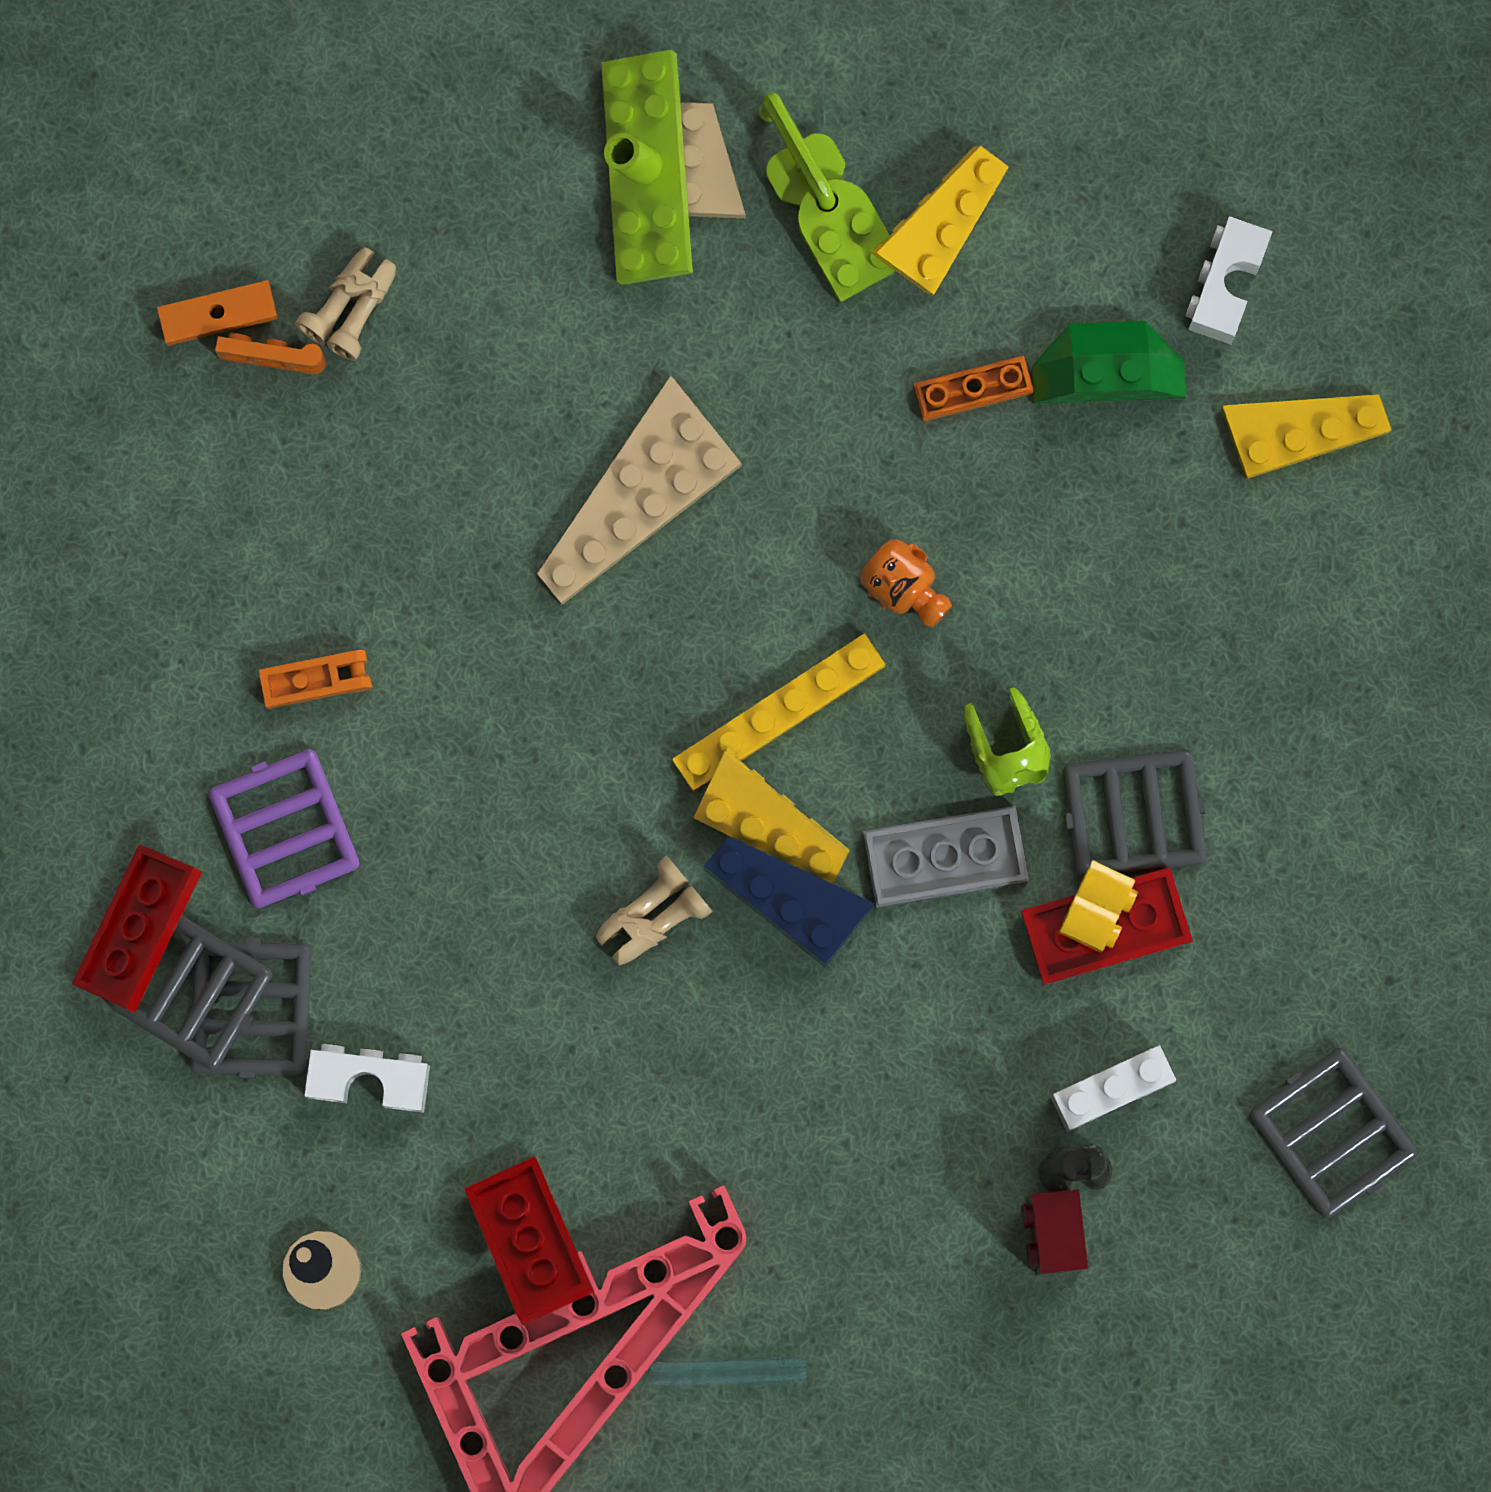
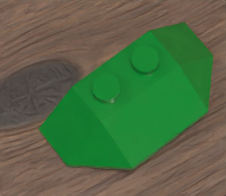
[1032,321,1186,404]

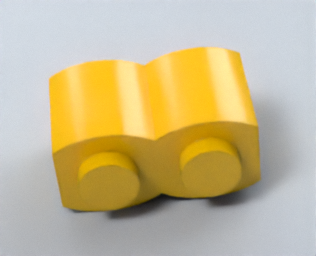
[1058,861,1138,953]

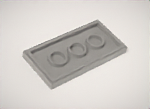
[863,806,1029,908]

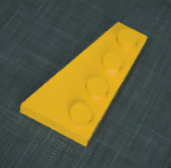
[870,146,1009,295]
[1221,395,1392,479]
[693,748,850,884]

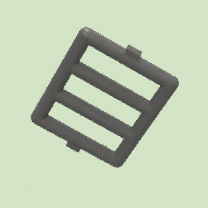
[1063,750,1207,878]
[111,916,273,1070]
[190,938,311,1079]
[1250,1048,1417,1218]

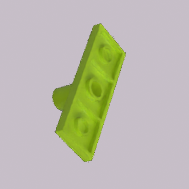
[601,50,693,285]

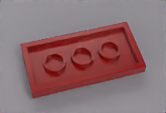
[72,844,202,1013]
[1021,867,1193,986]
[464,1156,595,1325]

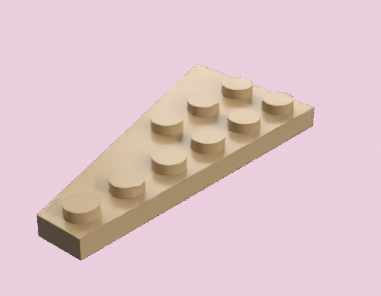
[537,376,742,605]

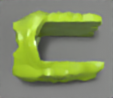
[964,687,1051,796]

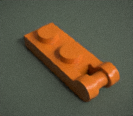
[215,333,326,374]
[259,650,373,709]

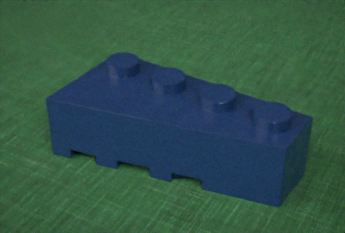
[704,836,874,967]

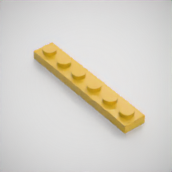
[672,633,886,793]

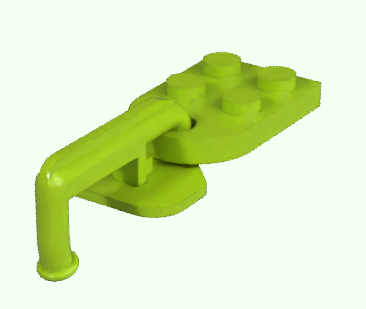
[759,92,896,303]

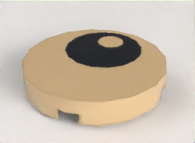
[283,1231,361,1310]

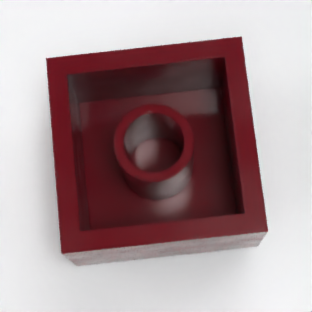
[1021,1189,1088,1275]

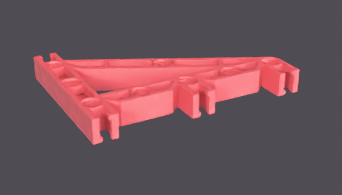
[401,1185,747,1492]

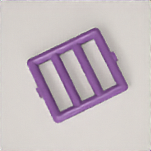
[208,749,359,909]

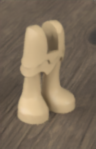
[295,247,396,361]
[596,855,713,966]

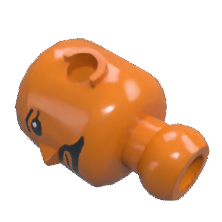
[860,539,952,627]

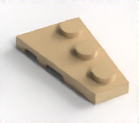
[680,102,746,218]

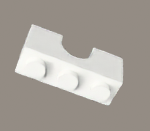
[1185,216,1273,345]
[305,1044,430,1113]
[1051,1045,1177,1132]

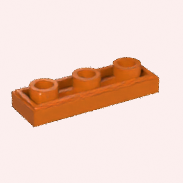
[157,280,278,346]
[913,355,1034,422]

